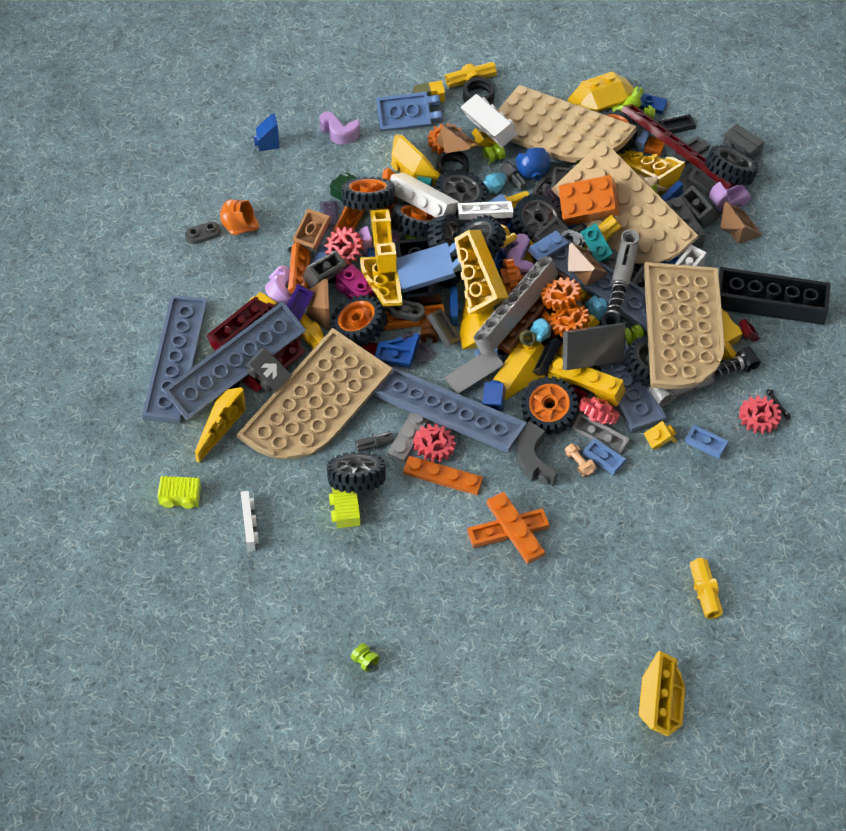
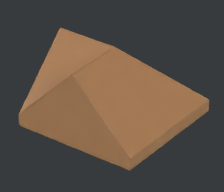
[436,124,479,153]
[720,201,762,244]
[292,209,332,252]
[568,243,608,287]
[307,279,330,330]

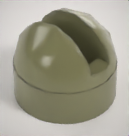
[519,330,536,346]

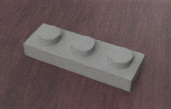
[387,412,429,462]

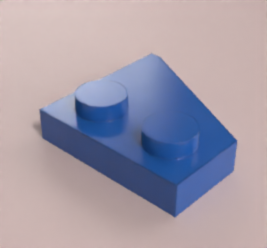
[375,333,420,368]

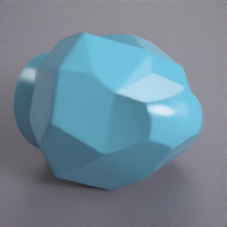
[483,173,506,195]
[585,295,609,321]
[529,318,551,342]

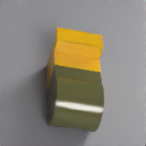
[413,80,445,103]

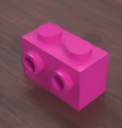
[335,264,376,301]

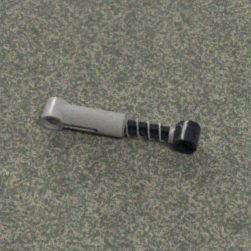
[601,230,639,326]
[649,346,761,406]

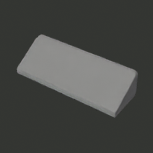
[445,351,504,394]
[571,412,631,455]

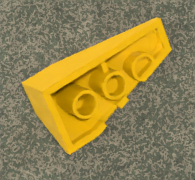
[619,150,685,196]
[360,257,402,306]
[459,299,495,350]
[482,336,547,400]
[195,387,246,463]

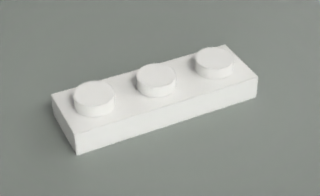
[457,201,513,220]
[241,491,259,552]

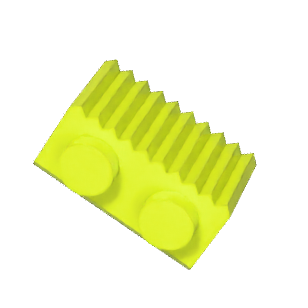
[158,476,201,509]
[329,487,360,528]

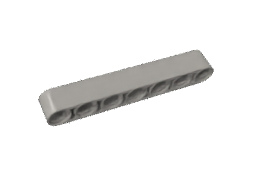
[473,257,558,355]

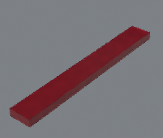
[621,104,737,189]

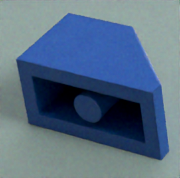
[253,113,280,151]

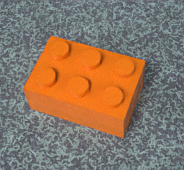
[558,175,620,226]

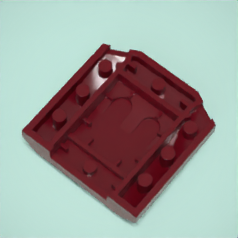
[207,296,305,392]

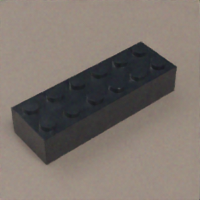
[719,267,831,325]

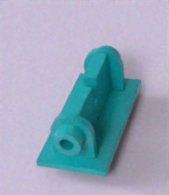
[580,223,613,263]

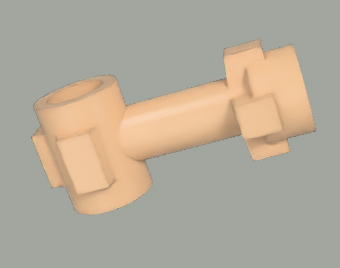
[565,443,596,477]

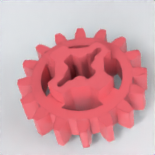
[324,227,364,266]
[739,395,781,434]
[578,397,620,425]
[413,423,456,462]

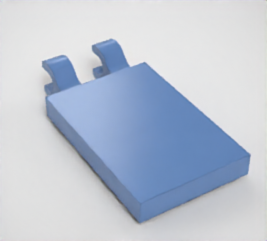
[376,92,442,131]
[396,242,462,293]

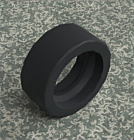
[463,77,495,105]
[436,151,469,175]

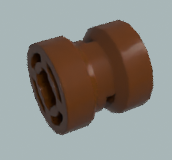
[420,318,438,343]

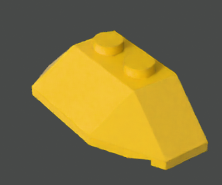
[567,71,634,112]
[391,134,441,186]
[639,651,685,736]

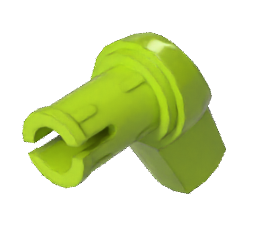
[611,87,644,113]

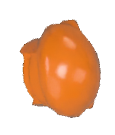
[220,199,260,235]

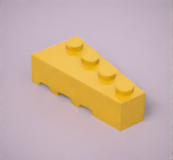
[455,230,509,314]

